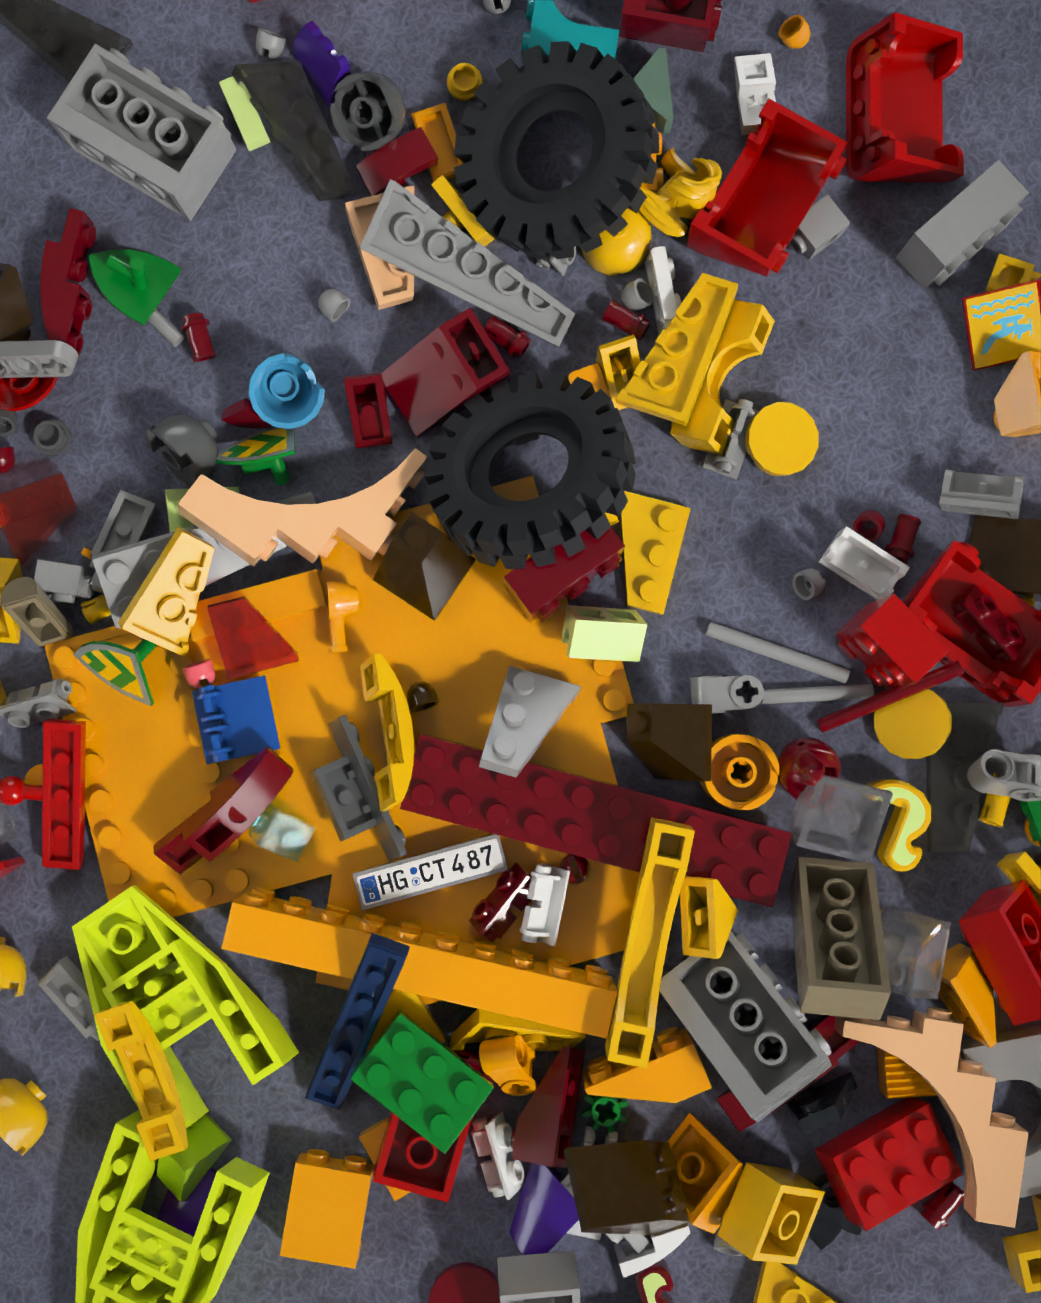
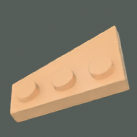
[345,185,414,310]

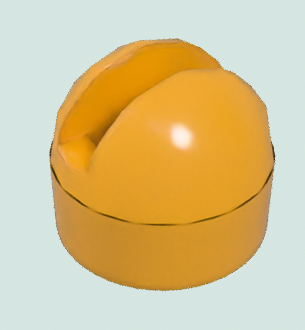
[778,14,811,49]

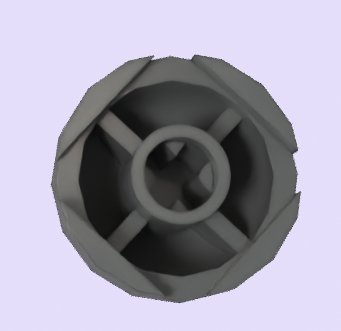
[330,71,406,151]
[145,413,218,487]

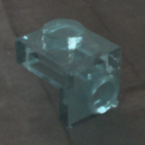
[249,804,315,862]

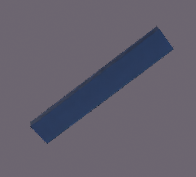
[305,933,410,1110]

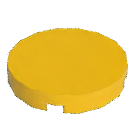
[745,402,819,476]
[874,689,951,759]

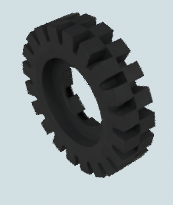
[454,41,659,259]
[424,372,636,569]

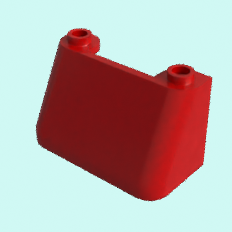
[846,12,964,183]
[687,98,848,277]
[902,540,1041,707]

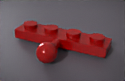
[0,719,86,870]

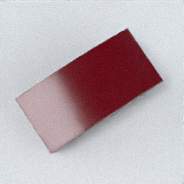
[356,126,438,196]

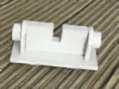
[519,863,570,946]
[471,1112,524,1200]

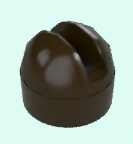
[407,682,439,712]

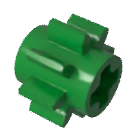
[582,1092,629,1133]

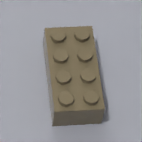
[790,857,891,1020]

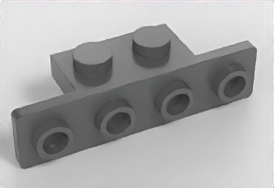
[310,715,407,861]

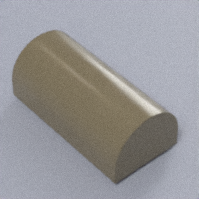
[1,577,73,647]

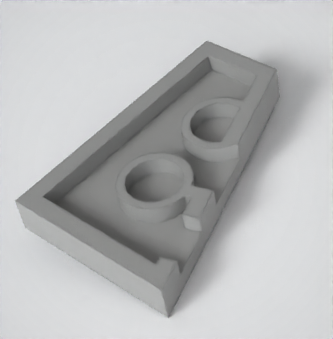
[479,666,581,778]

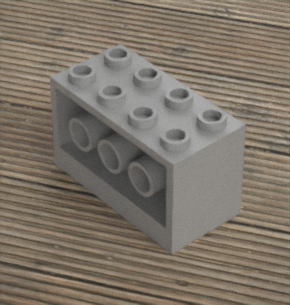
[47,44,236,222]
[660,931,832,1123]

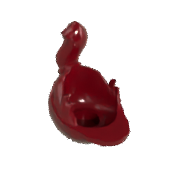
[777,737,841,805]

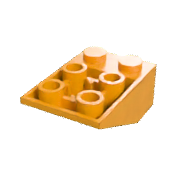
[582,1027,712,1103]

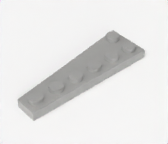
[359,179,575,348]
[91,492,316,629]

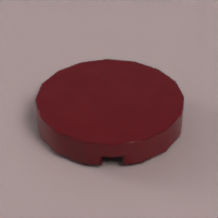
[428,1262,500,1303]

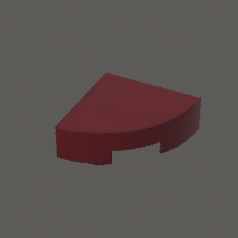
[221,398,272,429]

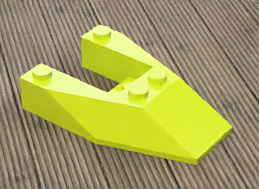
[72,885,299,1128]
[75,1110,270,1303]

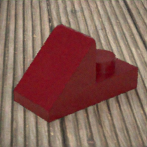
[344,372,393,448]

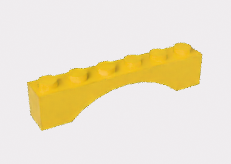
[605,817,695,1069]

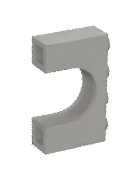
[960,1025,1041,1198]

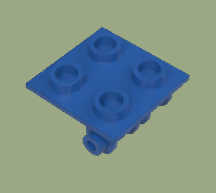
[192,675,281,765]

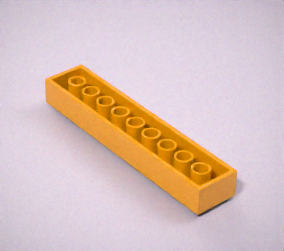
[221,888,618,1039]

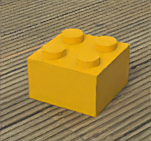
[717,1162,825,1265]

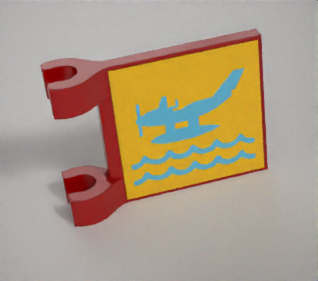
[962,277,1041,371]

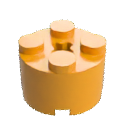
[699,734,779,810]

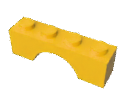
[670,300,775,456]

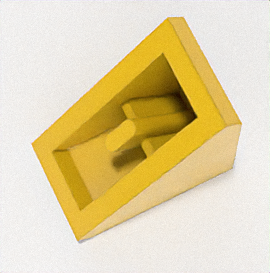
[596,335,640,410]
[680,876,738,959]

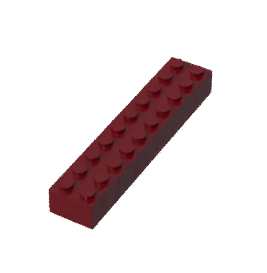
[400,734,792,908]

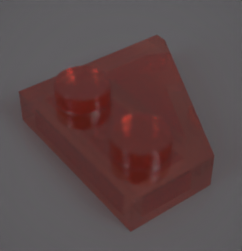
[0,472,77,564]
[207,596,299,680]

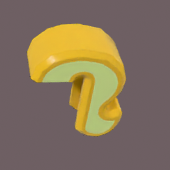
[860,779,931,872]

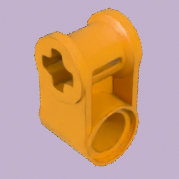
[479,1034,536,1096]

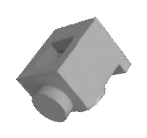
[34,559,95,604]

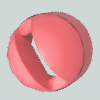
[182,659,215,689]

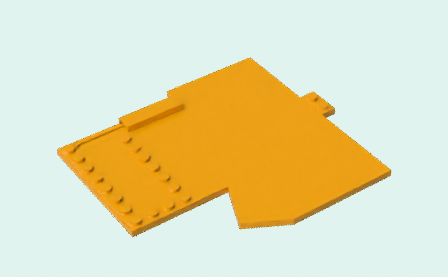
[44,476,640,1005]

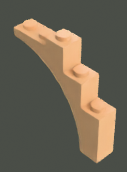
[178,448,427,567]
[834,1007,1028,1228]

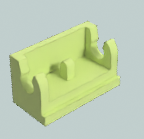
[562,605,647,662]

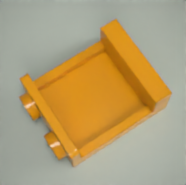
[280,1149,374,1269]

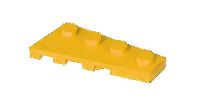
[615,273,738,426]

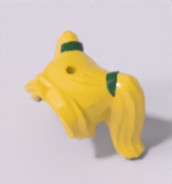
[639,148,722,237]

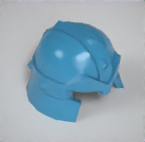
[249,353,325,429]

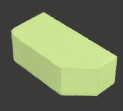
[219,73,271,151]

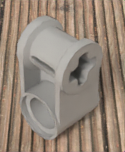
[690,675,764,714]
[967,749,1041,802]

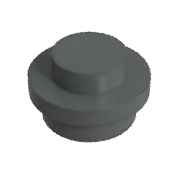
[33,419,71,456]

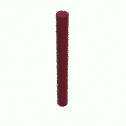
[817,660,965,733]

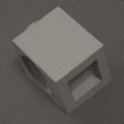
[789,194,850,260]

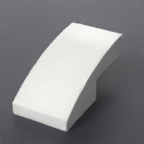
[734,53,776,135]
[613,1222,690,1278]

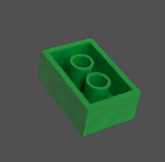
[350,1009,494,1154]

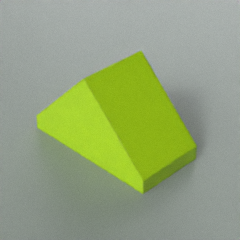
[157,1114,232,1202]

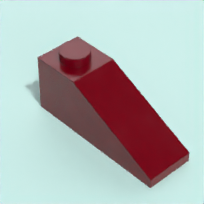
[511,1046,585,1168]

